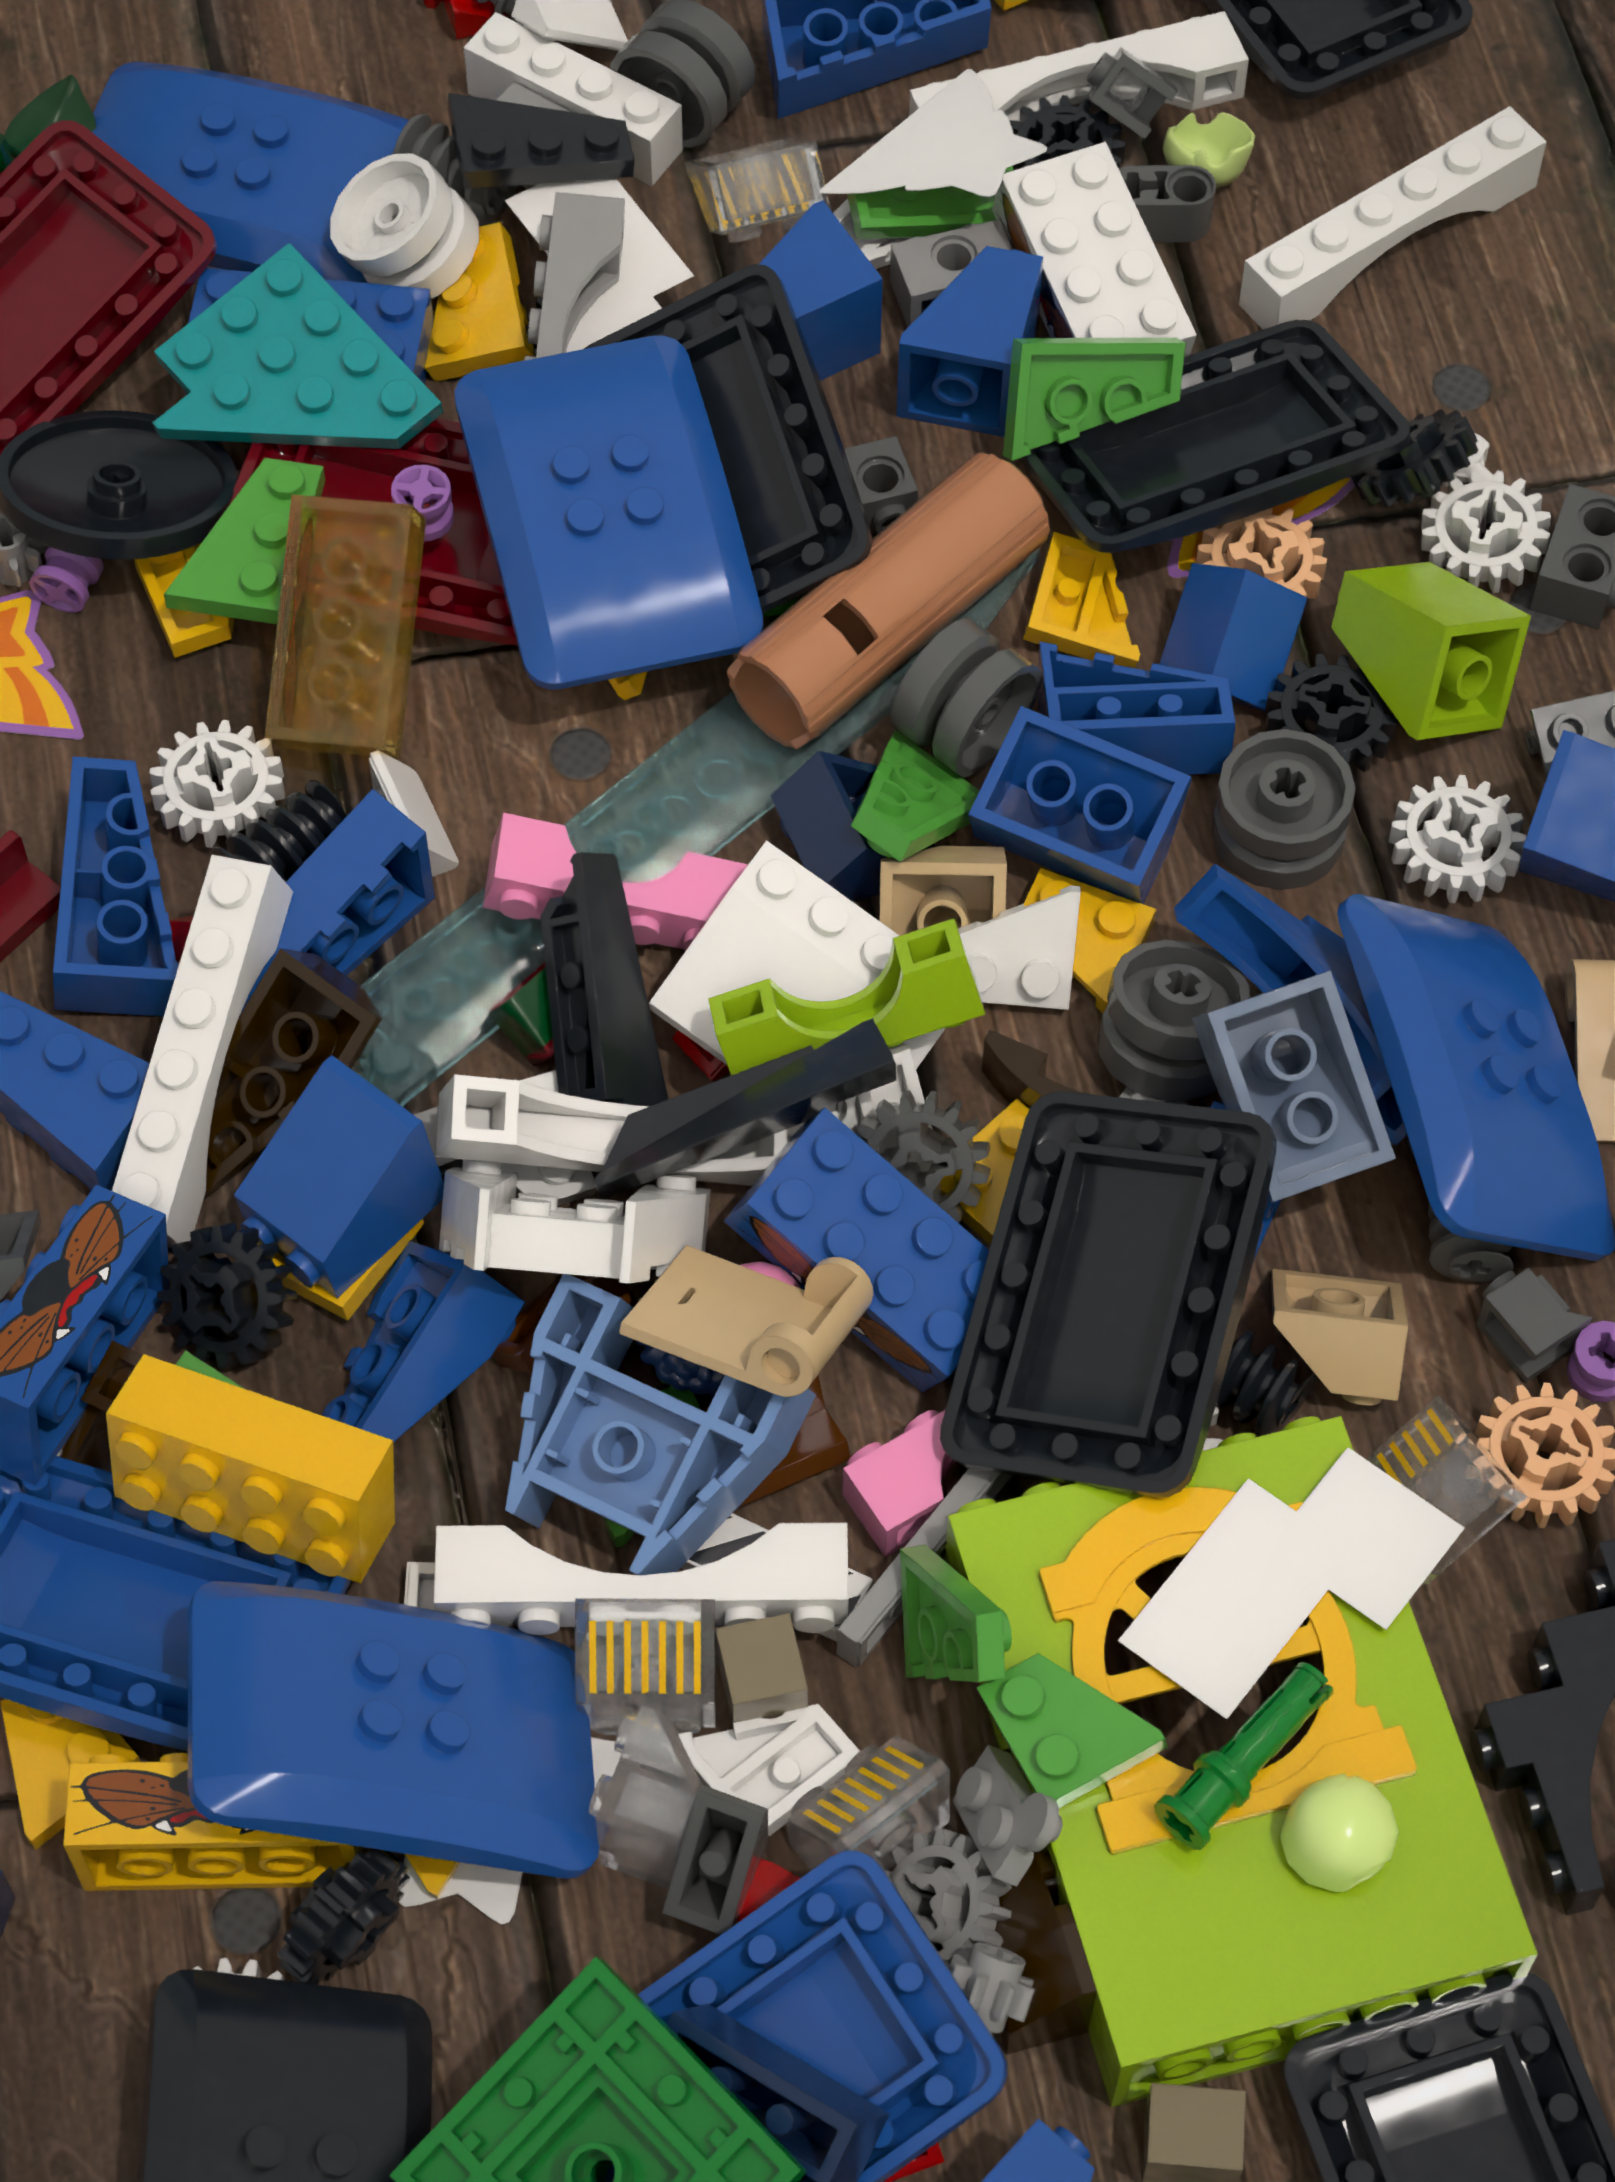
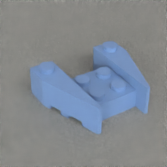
[505,1274,816,1575]

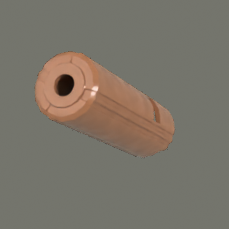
[727,452,1050,749]

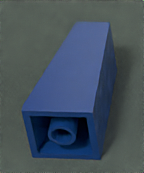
[1519,730,1615,902]

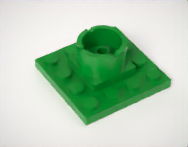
[390,1957,807,2182]

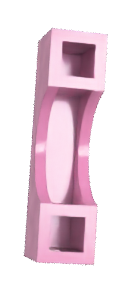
[483,813,748,951]
[842,1409,955,1558]

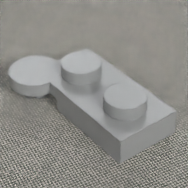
[952,1745,1063,1887]

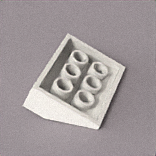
[648,840,946,1069]

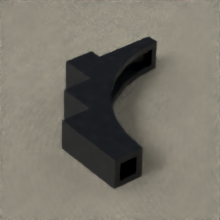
[1470,1539,1615,1916]

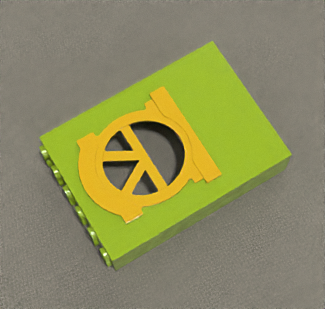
[944,1416,1538,2108]

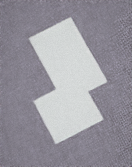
[505,178,694,352]
[1118,1447,1465,1719]

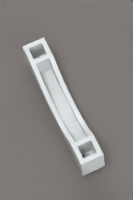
[909,11,1249,121]
[1239,106,1547,330]
[112,855,293,1248]
[436,1074,838,1186]
[434,1523,848,1635]

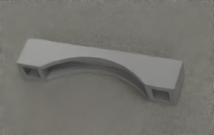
[524,192,625,361]

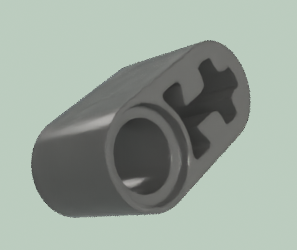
[1119,165,1216,242]

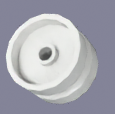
[330,153,479,299]

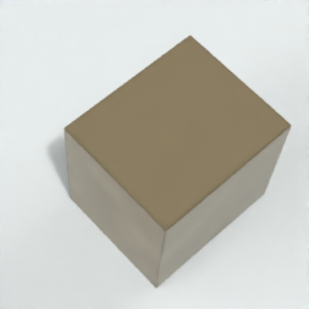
[716,1613,808,1729]
[1141,2083,1246,2182]

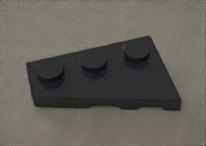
[448,93,634,189]

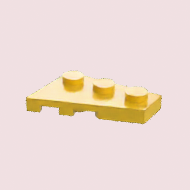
[424,222,535,382]

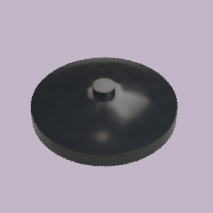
[0,410,237,560]

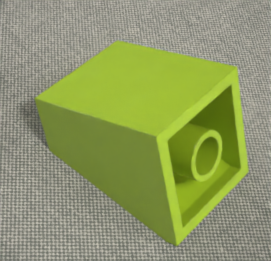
[1331,562,1531,740]

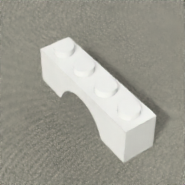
[464,12,683,186]

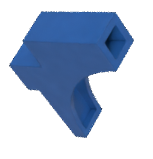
[1174,864,1407,1145]

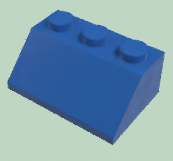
[968,706,1191,904]

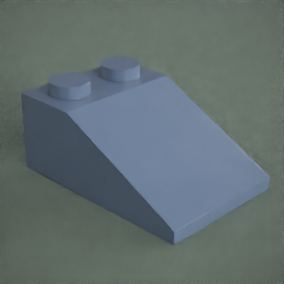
[1192,971,1396,1202]

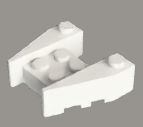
[439,1159,711,1283]

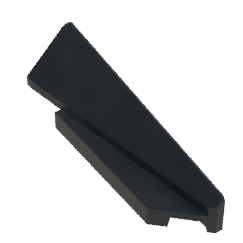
[540,852,668,1106]
[594,1018,897,1199]

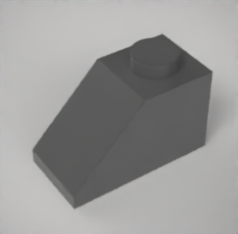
[662,1784,768,1935]

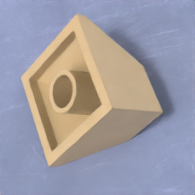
[879,846,1007,936]
[1271,1269,1408,1405]

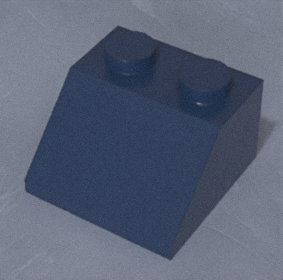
[770,751,935,902]

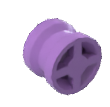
[391,465,454,542]
[29,546,104,613]
[1567,1321,1615,1403]

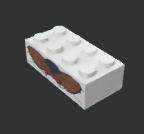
[992,141,1197,357]

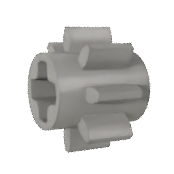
[0,513,47,587]
[949,1943,1035,2033]

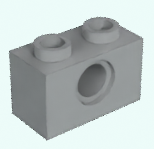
[890,219,1012,328]

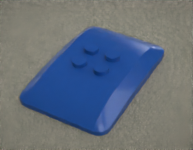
[92,61,409,283]
[455,335,763,690]
[1337,894,1615,1261]
[0,1456,351,1751]
[188,1581,599,1878]
[606,1851,1007,2182]

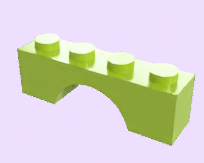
[708,918,985,1075]

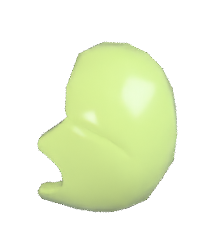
[1163,112,1255,188]
[1280,1773,1399,1892]

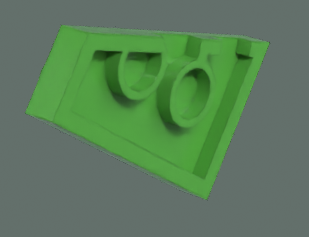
[847,166,1014,240]
[1003,337,1186,461]
[164,458,325,625]
[851,730,980,862]
[900,1544,1012,1682]

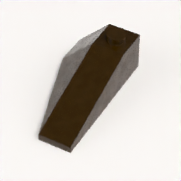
[203,948,382,1200]
[991,1748,1097,2055]

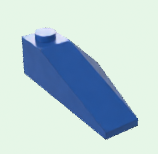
[322,1241,525,1442]

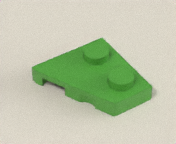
[977,1653,1168,1808]

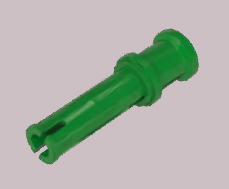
[1154,1662,1333,1850]

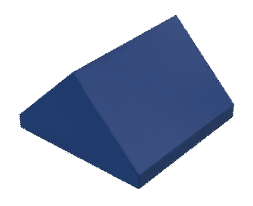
[1159,563,1308,712]

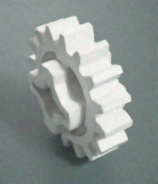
[1421,470,1551,593]
[149,720,285,848]
[1388,775,1526,903]

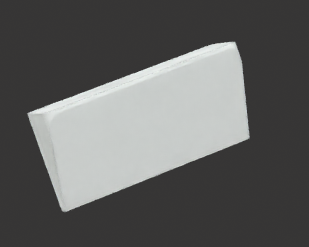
[511,0,628,51]
[368,750,459,877]

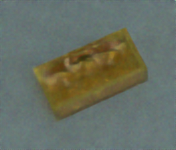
[265,495,426,759]

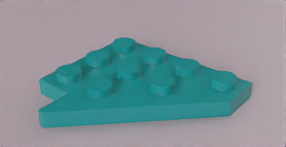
[153,243,444,449]

